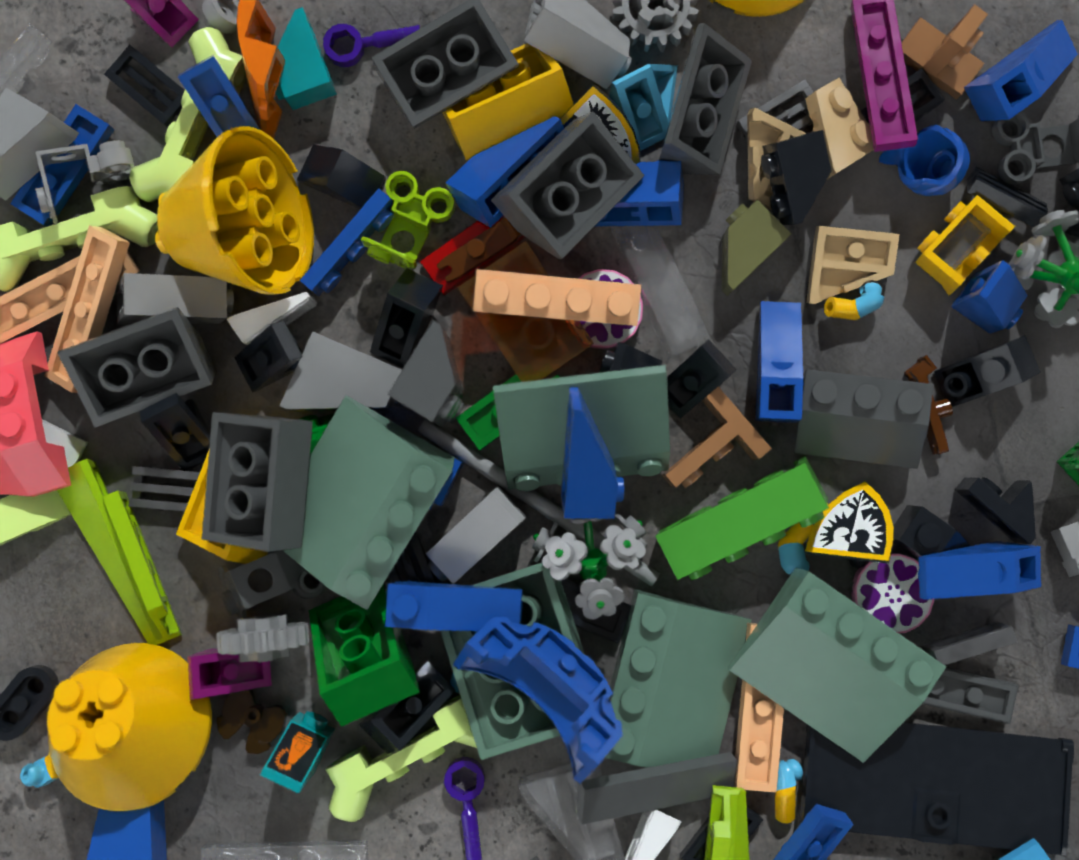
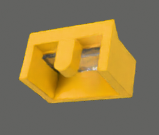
[915,195,1015,296]

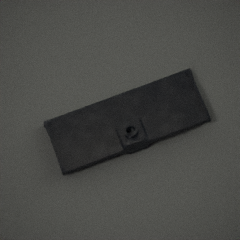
[800,722,1074,856]

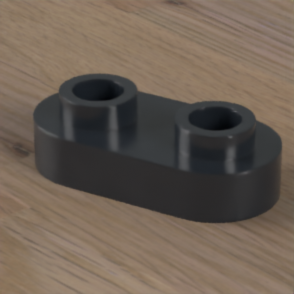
[0,665,59,741]

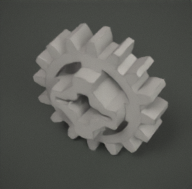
[612,0,699,52]
[216,614,310,662]

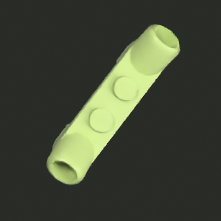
[129,27,246,203]
[0,186,158,293]
[325,694,477,822]

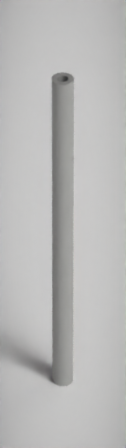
[417,419,660,586]

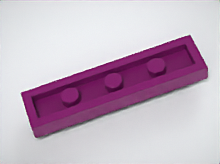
[850,0,918,152]

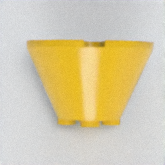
[155,126,314,295]
[47,643,212,811]

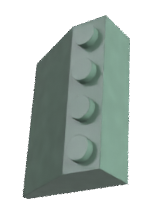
[493,365,670,491]
[283,395,455,610]
[440,562,585,760]
[728,568,946,763]
[605,589,752,768]

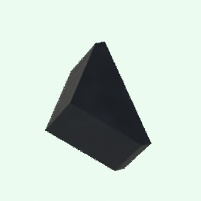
[297,144,386,209]

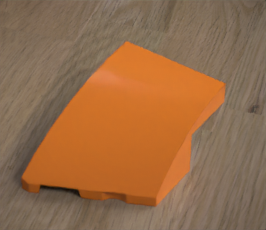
[237,0,286,139]

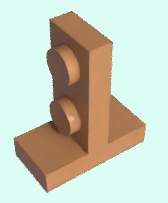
[901,4,988,100]
[661,386,772,488]

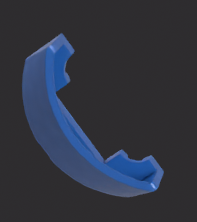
[453,616,623,784]

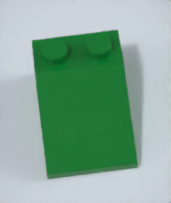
[309,582,419,727]

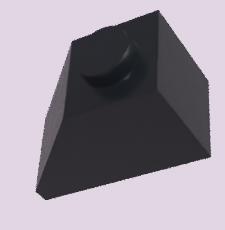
[370,268,443,368]
[893,505,971,561]
[359,661,456,754]

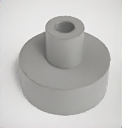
[202,0,239,34]

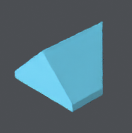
[609,64,678,151]

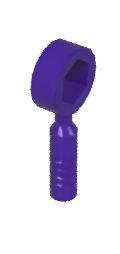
[323,24,420,67]
[444,757,485,860]

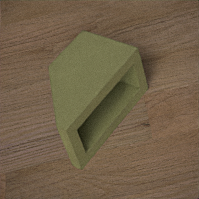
[722,199,791,296]

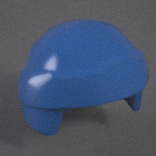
[879,125,970,196]

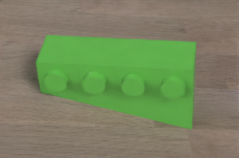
[655,456,829,581]

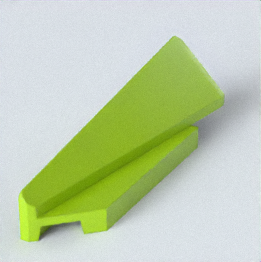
[57,459,182,645]
[704,785,749,860]

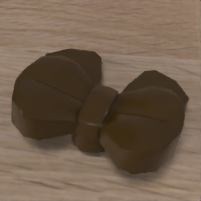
[216,689,287,754]

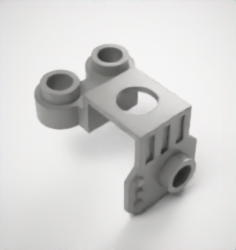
[35,140,135,225]

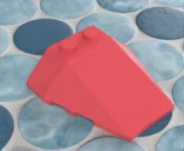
[0,331,71,497]

